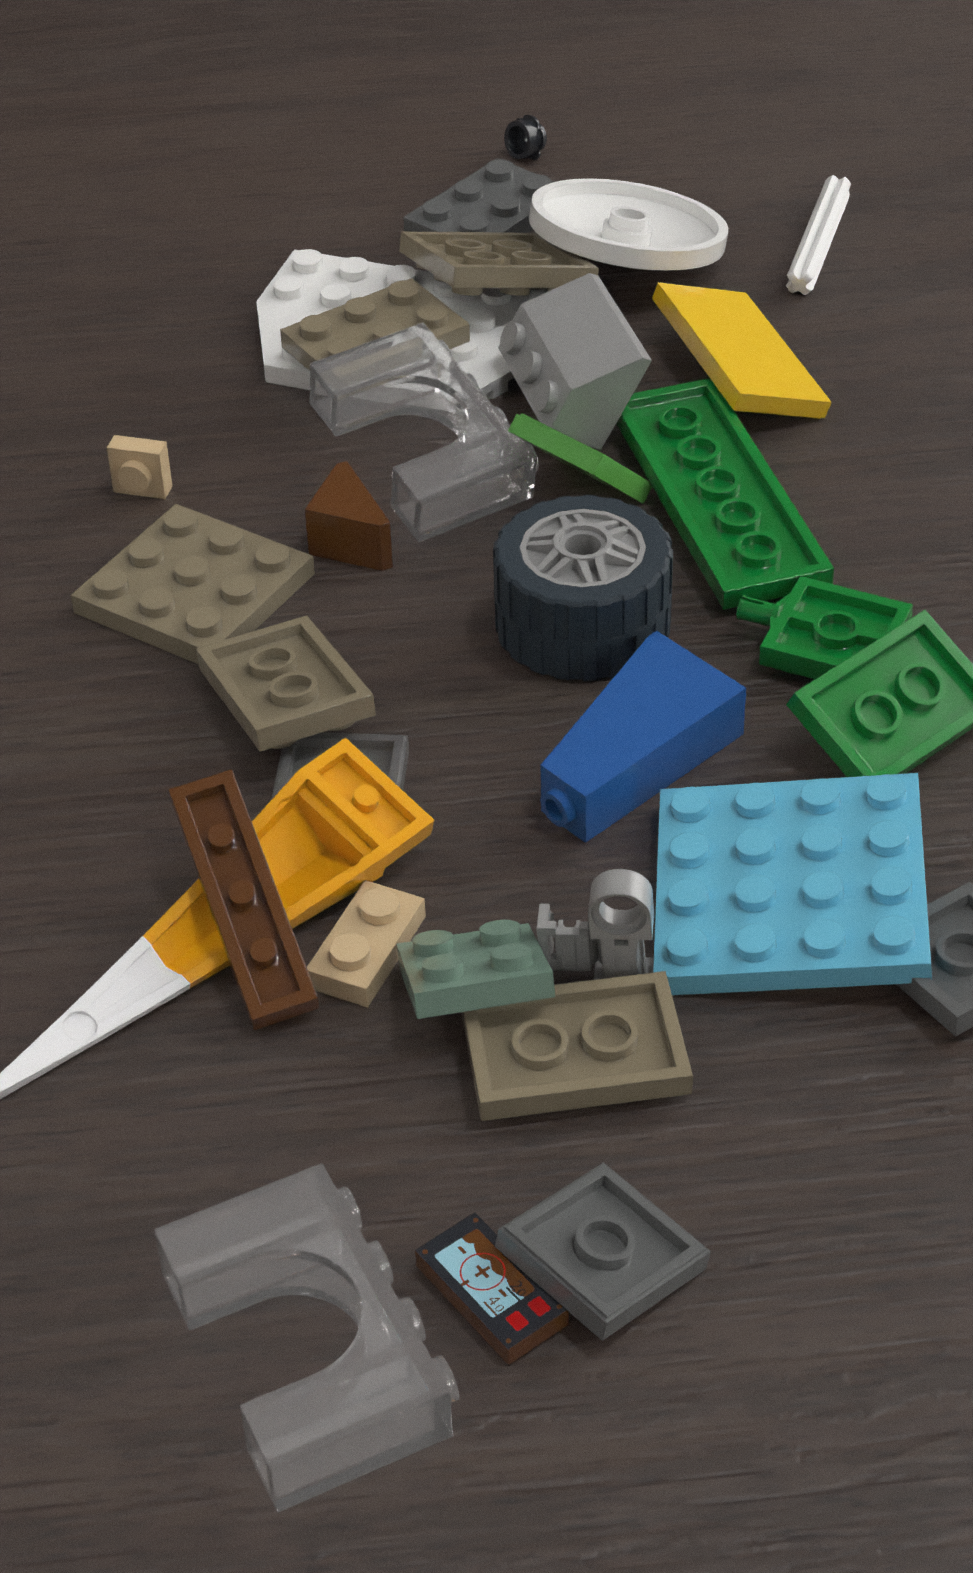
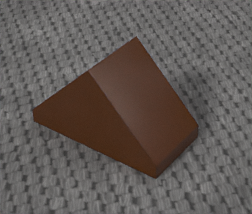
[305,461,393,571]

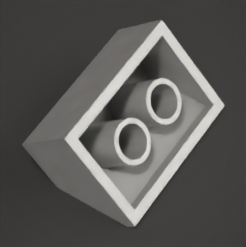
[498,273,652,450]

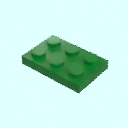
[786,610,973,777]

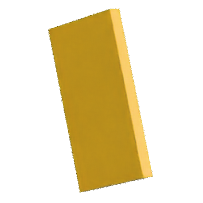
[652,282,832,419]

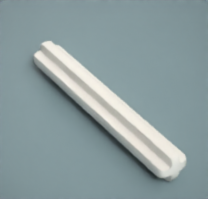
[786,175,851,295]

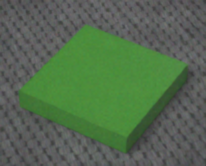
[508,413,652,504]

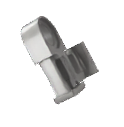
[536,869,654,980]

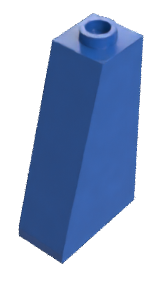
[540,631,746,843]

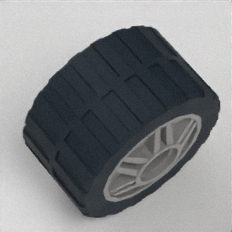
[493,495,673,681]

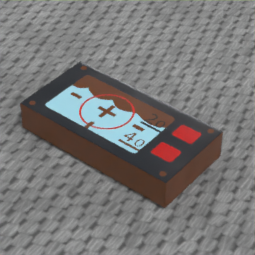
[415,1212,569,1365]

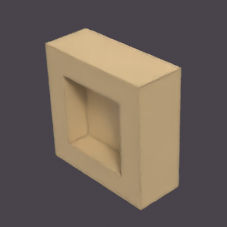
[107,435,172,499]

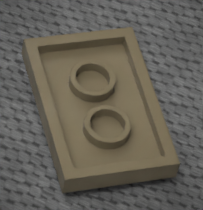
[280,278,470,395]
[196,615,376,752]
[461,971,693,1121]

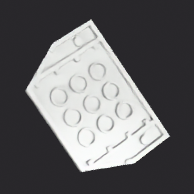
[256,249,547,418]

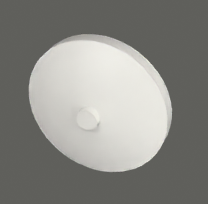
[529,179,729,271]

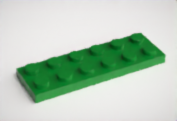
[616,378,834,610]

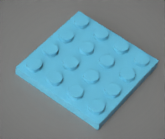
[653,773,932,995]

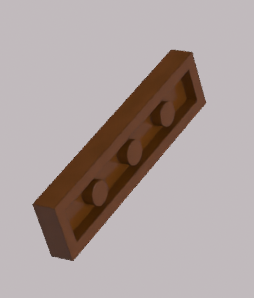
[169,769,319,1030]

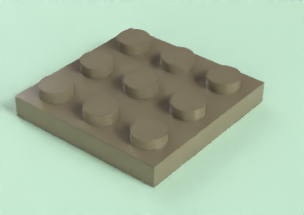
[399,231,599,296]
[71,504,315,664]

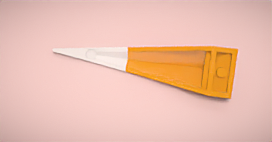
[0,737,435,1099]

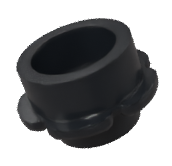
[504,114,547,161]

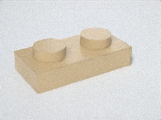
[307,880,426,1008]

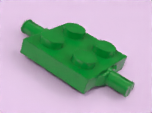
[736,576,913,679]

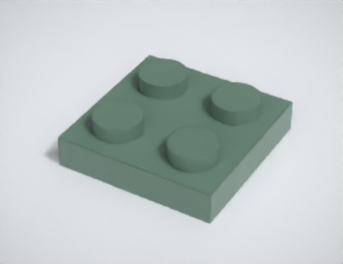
[396,920,555,1019]

